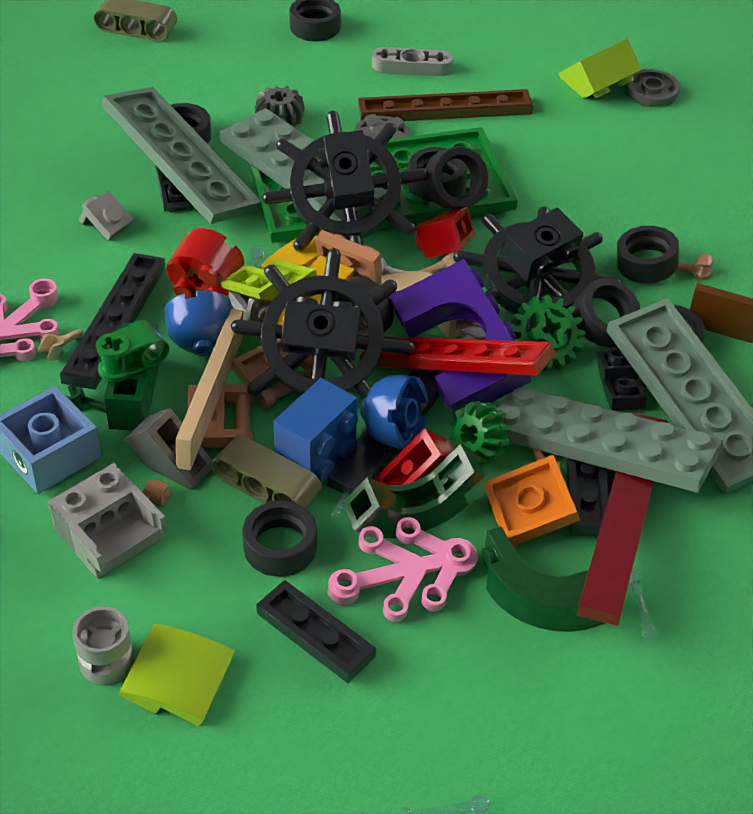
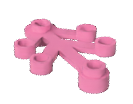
[0,278,59,362]
[328,517,478,622]

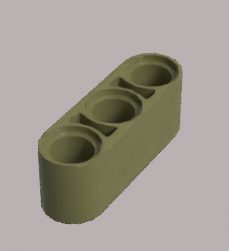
[94,0,177,41]
[211,435,322,508]

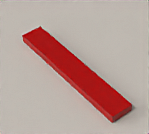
[359,336,555,375]

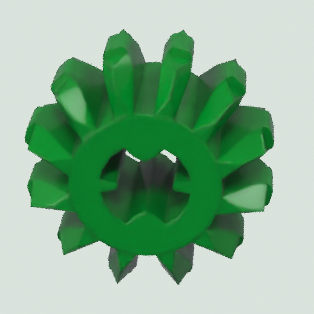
[448,401,512,465]

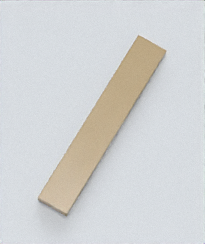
[176,309,244,470]

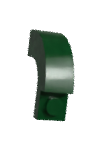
[342,444,485,538]
[482,526,606,632]

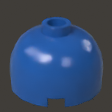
[165,290,234,356]
[360,375,428,449]

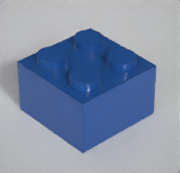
[274,378,358,482]

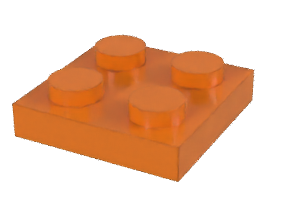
[483,455,580,546]

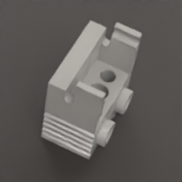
[47,463,167,579]

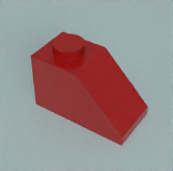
[415,207,476,259]
[374,428,456,485]

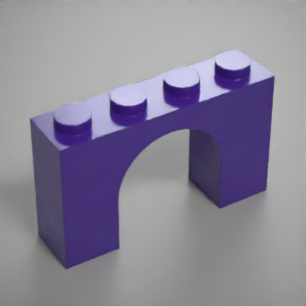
[389,259,532,420]

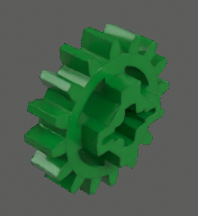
[511,295,585,371]

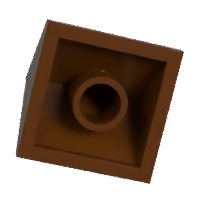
[690,283,753,343]

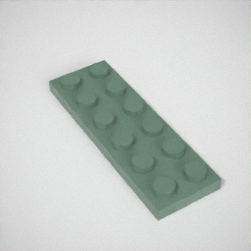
[101,87,261,224]
[219,108,387,221]
[606,298,753,494]
[497,387,723,493]

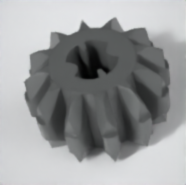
[255,85,304,128]

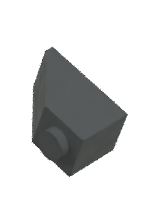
[125,408,212,490]

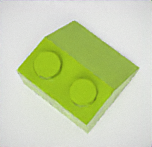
[559,38,642,99]

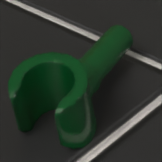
[65,385,106,413]

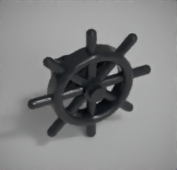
[262,110,429,252]
[453,206,623,332]
[231,248,415,400]

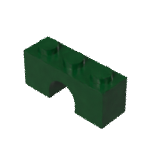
[104,322,159,430]

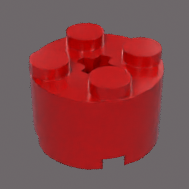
[167,228,245,299]

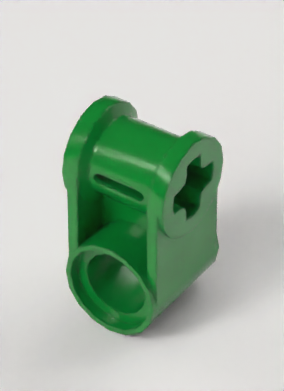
[96,320,170,382]

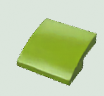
[220,259,318,300]
[118,624,235,727]

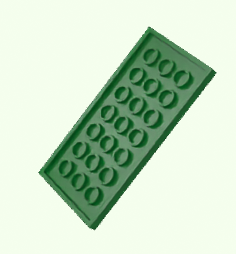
[248,127,518,243]

